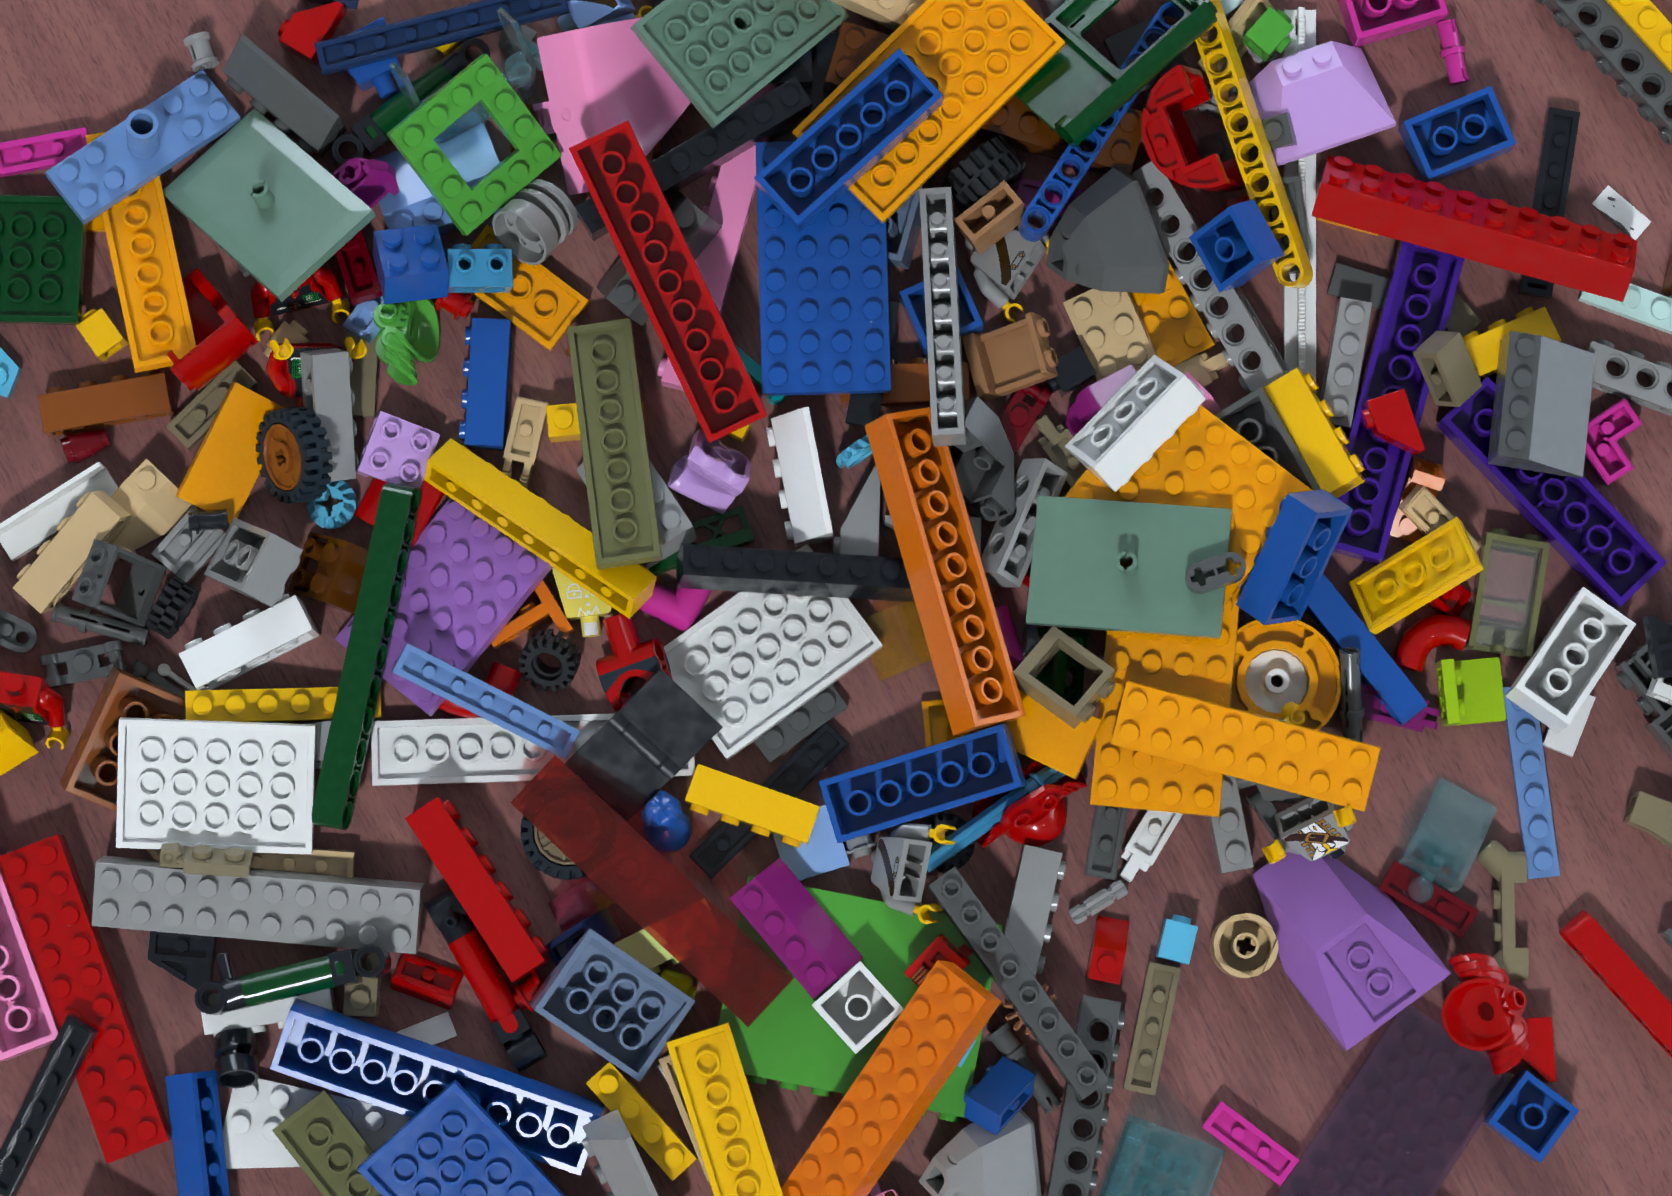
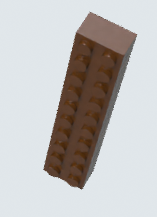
[823,21,1142,174]

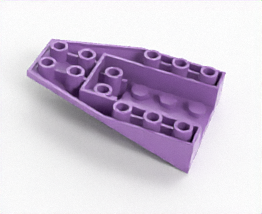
[1252,852,1451,1051]

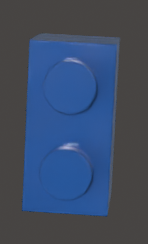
[964,1056,1036,1136]

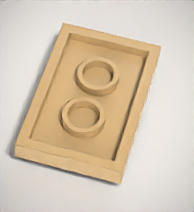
[1063,289,1158,381]

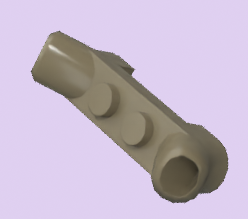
[1476,840,1529,981]

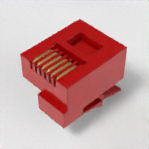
[904,933,973,987]

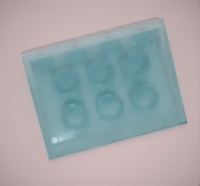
[1100,1114,1226,1196]

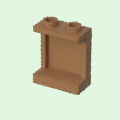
[962,312,1058,401]

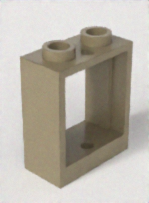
[1013,626,1116,729]

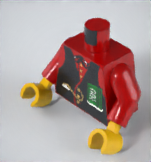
[251,266,351,342]
[266,337,367,407]
[0,671,70,750]

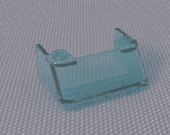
[389,7,537,145]

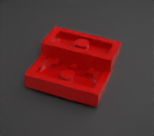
[354,478,444,547]

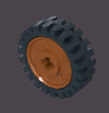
[256,406,333,504]

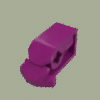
[332,157,399,208]
[1066,364,1137,436]

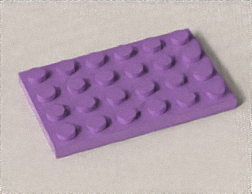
[335,498,553,716]

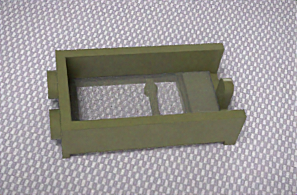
[1464,528,1550,659]

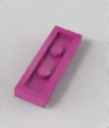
[0,127,89,177]
[1201,1101,1300,1186]

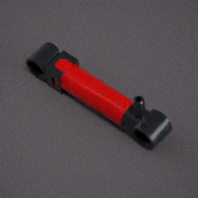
[424,888,548,1073]

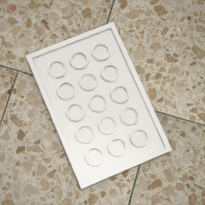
[663,543,883,760]
[116,717,316,855]

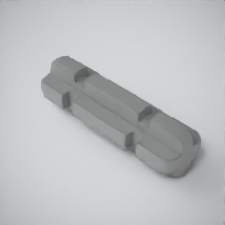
[1068,880,1128,924]

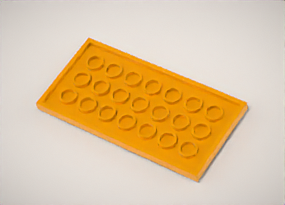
[792,0,1065,224]
[1090,585,1242,817]

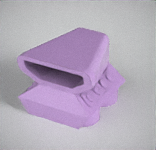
[667,429,752,515]

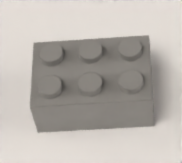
[204,518,303,608]

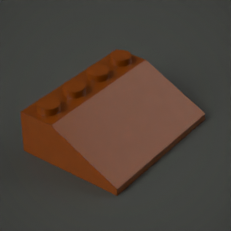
[60,666,185,812]

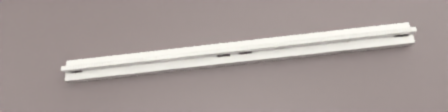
[1283,7,1316,392]

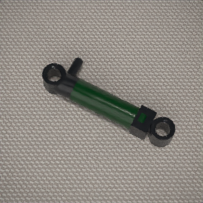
[332,38,490,165]
[195,945,391,1015]

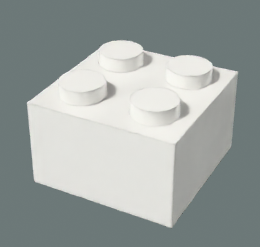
[811,961,904,1054]

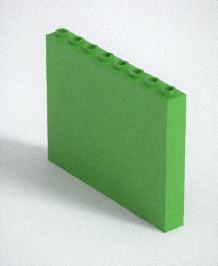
[718,875,1003,1123]

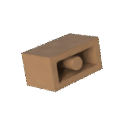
[954,180,1026,255]

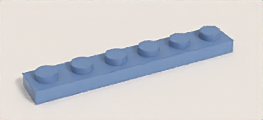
[392,642,580,760]
[1503,687,1560,880]

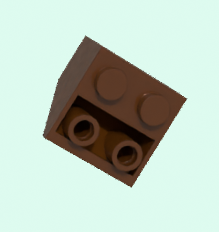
[288,532,368,614]

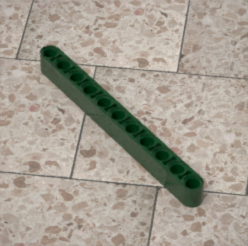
[312,482,421,830]

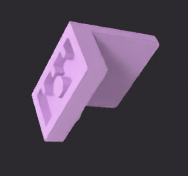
[356,411,440,489]

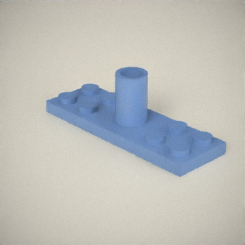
[46,69,240,225]

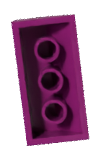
[730,858,863,1000]

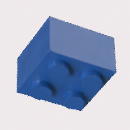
[1189,199,1285,293]
[373,224,449,304]
[899,267,984,356]
[1482,1070,1579,1163]

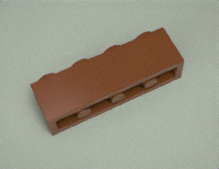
[841,358,969,408]
[38,370,175,437]

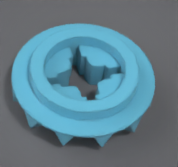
[836,435,872,469]
[305,480,357,529]

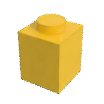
[76,308,129,362]

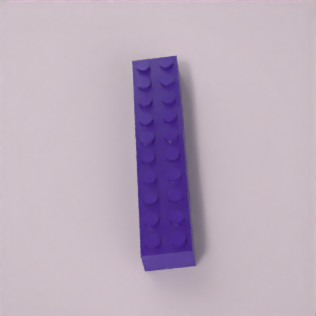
[1333,241,1464,564]

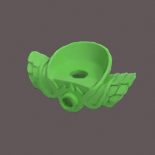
[373,299,440,386]

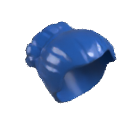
[642,791,692,853]

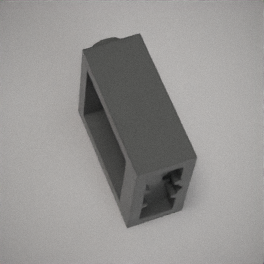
[72,539,166,627]

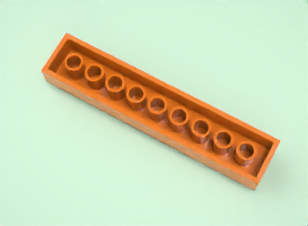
[864,407,1026,736]
[781,960,1001,1196]

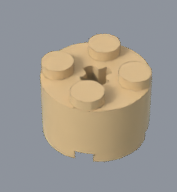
[1210,913,1279,979]

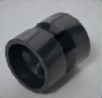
[214,1028,259,1089]

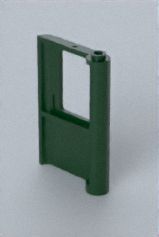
[1014,0,1217,148]

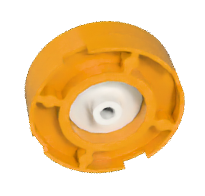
[1231,620,1342,731]

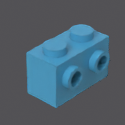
[445,244,513,293]

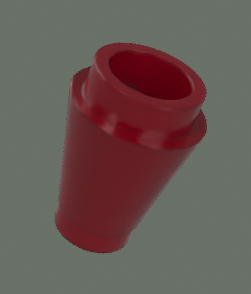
[60,428,110,464]

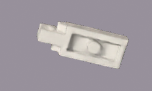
[1119,810,1183,882]

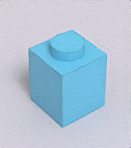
[1155,914,1198,965]

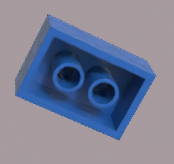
[1398,86,1516,183]

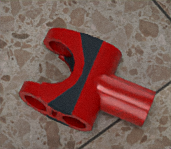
[596,614,672,712]

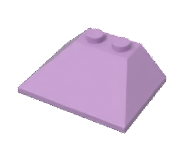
[1249,41,1396,167]

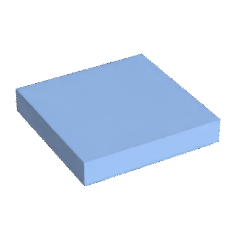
[772,805,850,881]

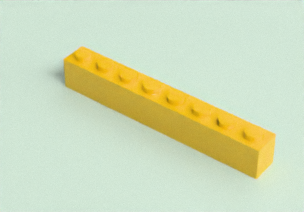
[424,438,657,619]

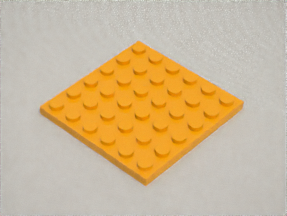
[1065,405,1313,645]

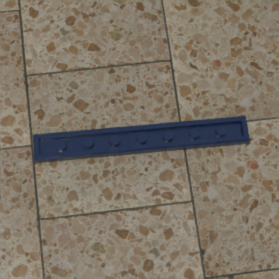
[314,0,570,76]

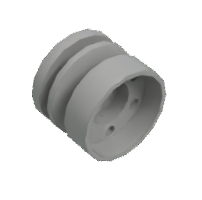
[492,179,578,265]

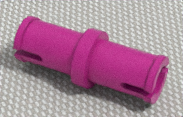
[1436,19,1470,85]

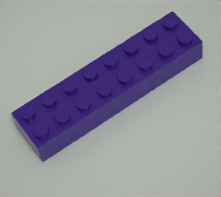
[1436,377,1667,609]

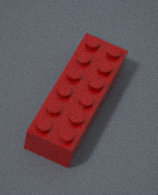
[405,797,549,983]

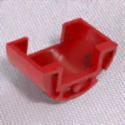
[1141,64,1246,192]
[167,268,259,391]

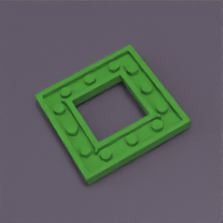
[386,54,562,236]

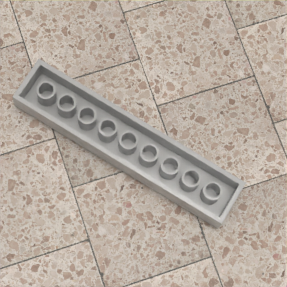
[91,855,425,954]

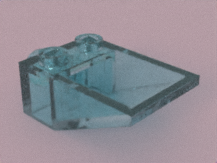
[1397,778,1498,903]

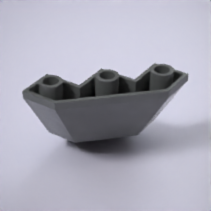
[1046,166,1169,294]
[948,396,1015,522]

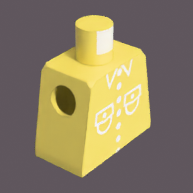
[552,568,613,637]

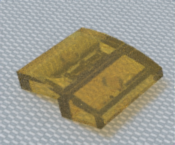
[864,600,932,681]

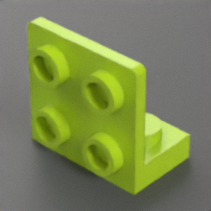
[1435,657,1506,727]

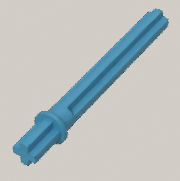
[927,766,1066,872]

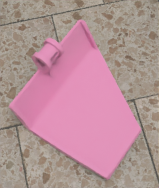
[532,17,691,195]

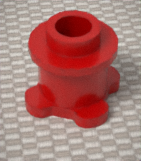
[435,293,475,321]
[512,970,544,1012]

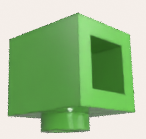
[1242,7,1294,62]

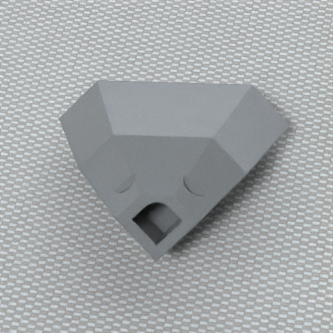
[919,1109,1042,1196]

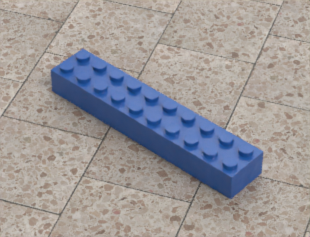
[270,998,604,1176]

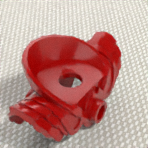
[972,761,1087,848]
[1441,952,1529,1075]

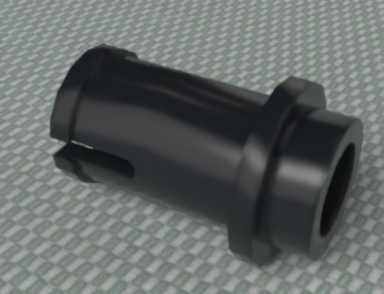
[188,509,228,534]

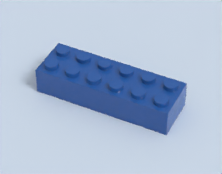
[754,48,943,232]
[819,723,1027,843]

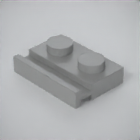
[151,505,225,584]

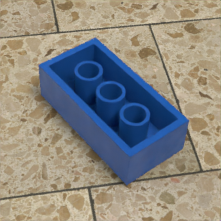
[1236,490,1353,625]

